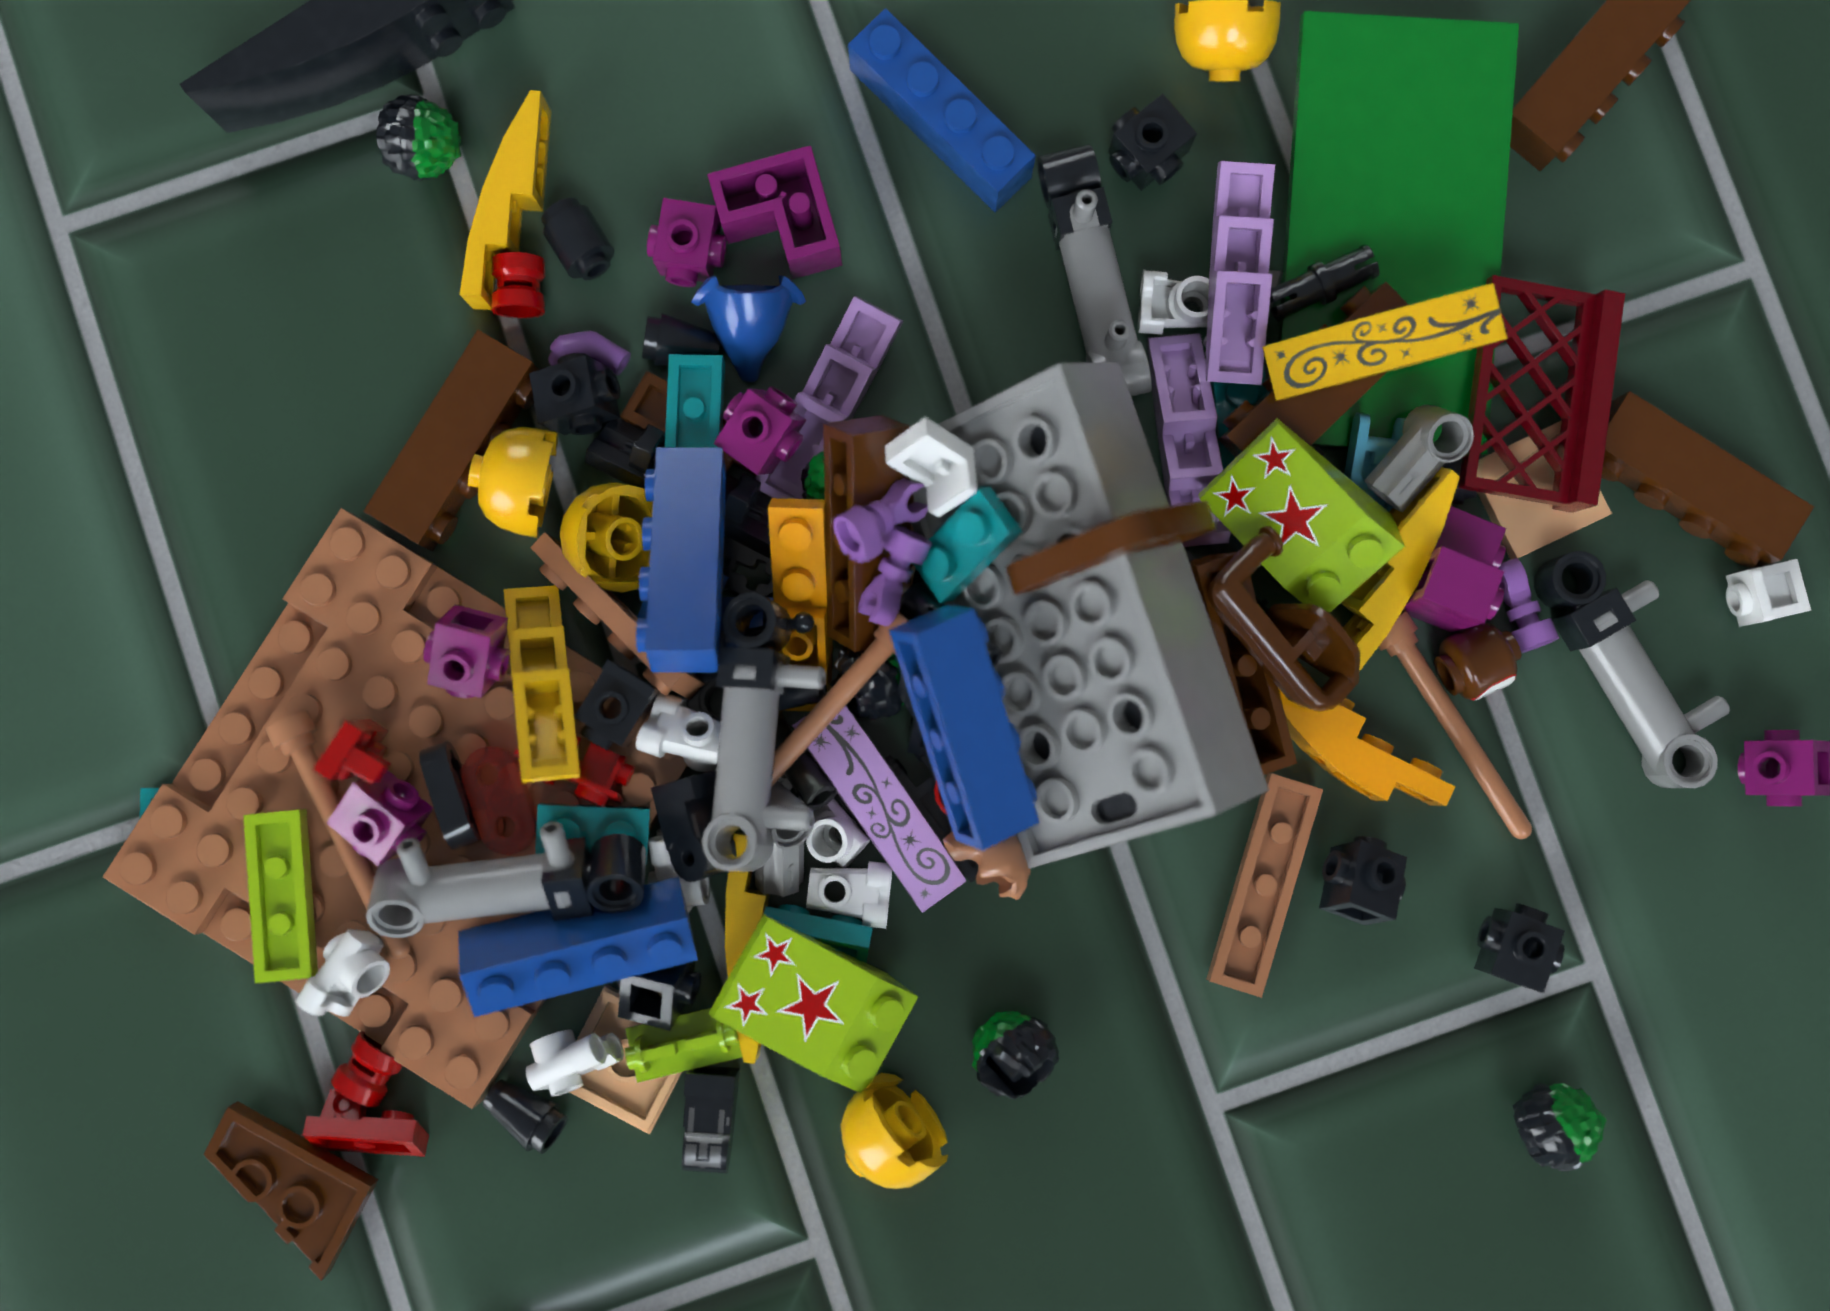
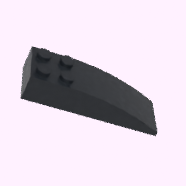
[180,0,515,133]

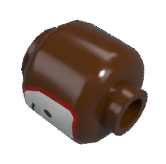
[1434,622,1522,701]

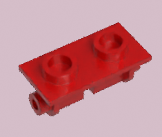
[514,736,635,807]

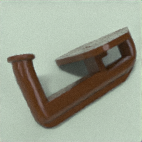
[1207,526,1360,712]

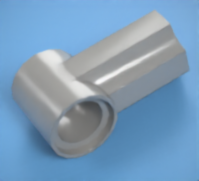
[1364,404,1474,513]
[755,782,815,897]

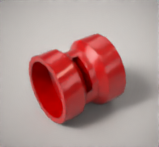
[491,252,545,318]
[331,1031,403,1107]

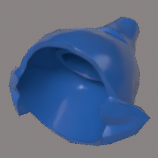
[691,275,806,382]

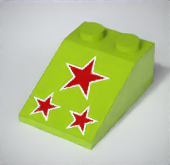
[1198,418,1405,613]
[708,914,918,1093]

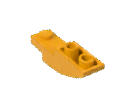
[768,498,833,711]
[1278,688,1456,806]

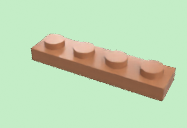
[530,532,704,700]
[1206,773,1323,998]

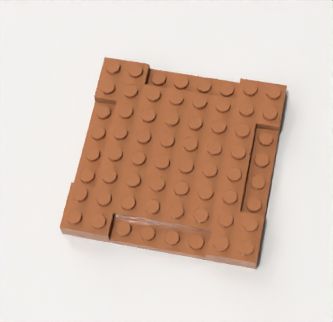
[103,508,690,1109]

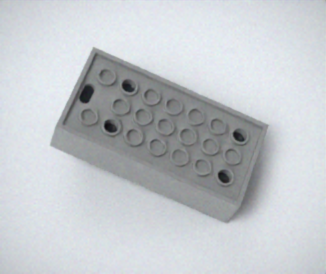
[911,362,1269,869]

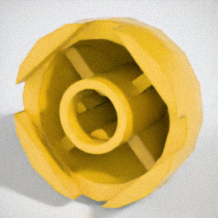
[1174,0,1281,82]
[468,427,558,538]
[560,482,653,593]
[840,1073,948,1189]

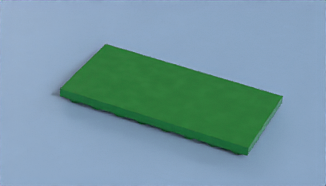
[1278,11,1519,456]

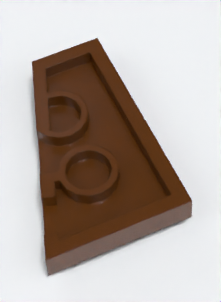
[203,1101,379,1281]

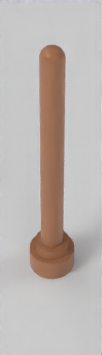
[1378,610,1532,839]
[772,611,910,787]
[265,710,410,959]

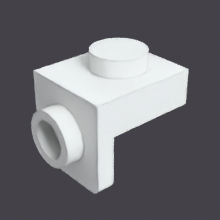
[885,417,977,517]
[1726,559,1811,627]

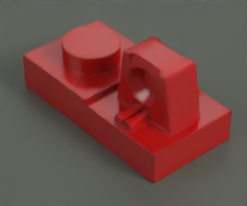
[313,719,391,784]
[302,1089,429,1157]

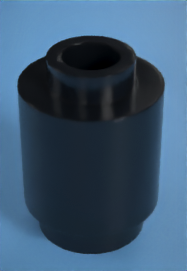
[541,198,614,280]

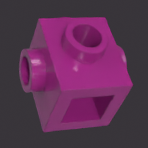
[647,198,727,287]
[713,386,807,475]
[423,605,510,698]
[1738,730,1830,806]
[327,770,434,866]

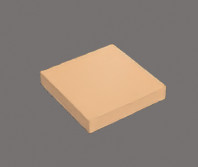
[1477,421,1612,560]
[569,985,683,1135]

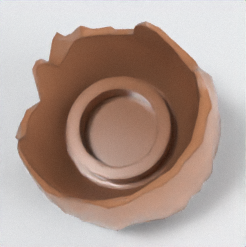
[943,831,1031,900]

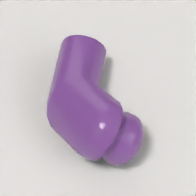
[548,330,631,375]

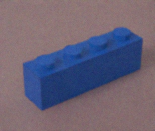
[848,8,1036,213]
[636,447,727,672]
[889,605,1040,851]
[458,876,698,1017]

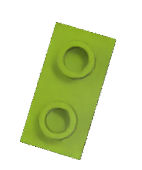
[625,1007,742,1083]

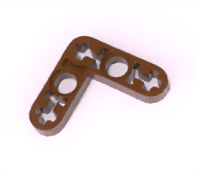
[1005,501,1216,595]

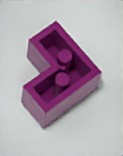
[707,145,842,280]
[1402,506,1506,633]

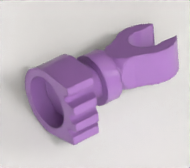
[833,479,928,563]
[858,524,932,626]
[1499,558,1559,653]

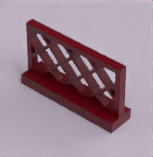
[1458,275,1625,513]

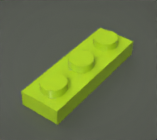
[243,809,318,983]

